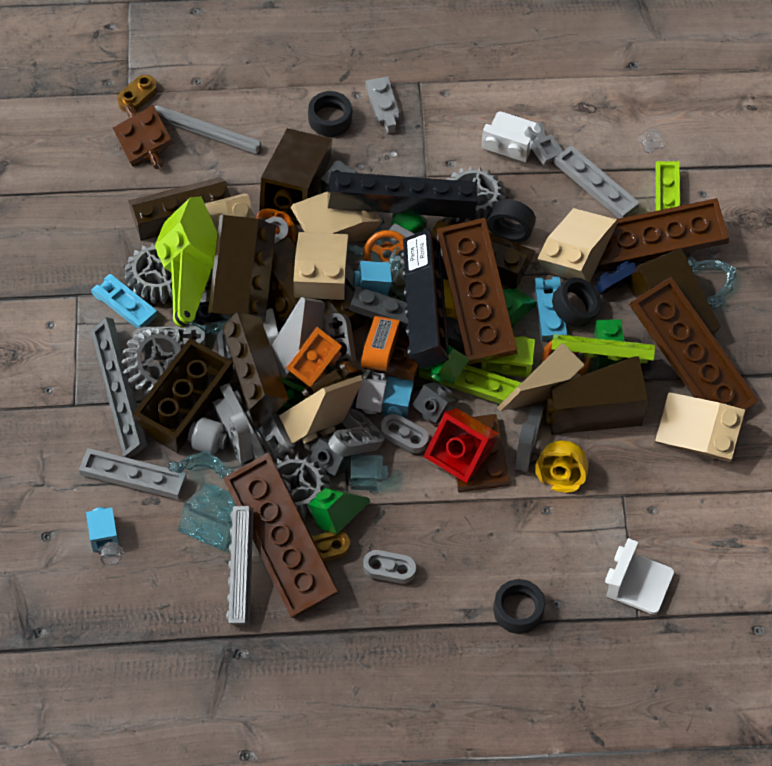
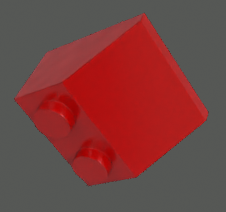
[423,408,499,483]

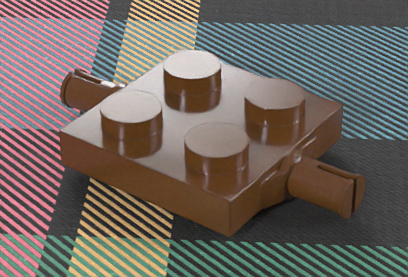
[113,104,174,169]

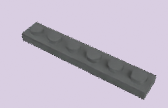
[349,286,464,349]
[91,317,148,459]

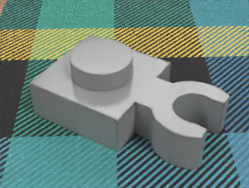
[524,122,563,165]

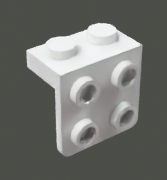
[481,112,537,162]
[605,538,674,615]

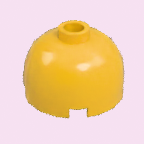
[535,440,589,493]

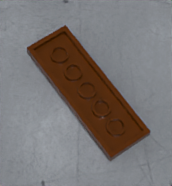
[595,198,729,271]
[437,218,518,365]
[629,277,759,410]
[223,453,340,618]

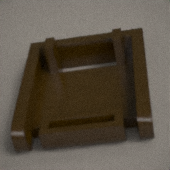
[302,361,366,398]

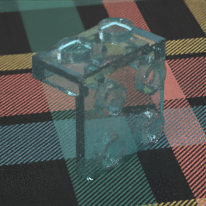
[178,484,236,551]

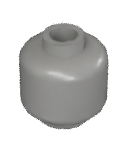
[188,418,228,455]

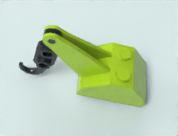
[155,196,228,328]

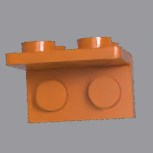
[285,327,342,387]

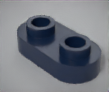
[595,261,637,295]

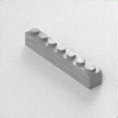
[227,506,254,625]

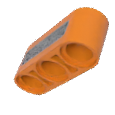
[361,316,400,372]

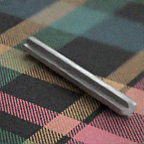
[155,105,261,154]

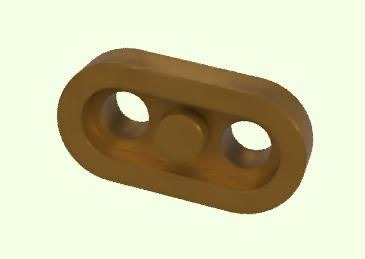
[117,75,157,112]
[312,531,350,562]

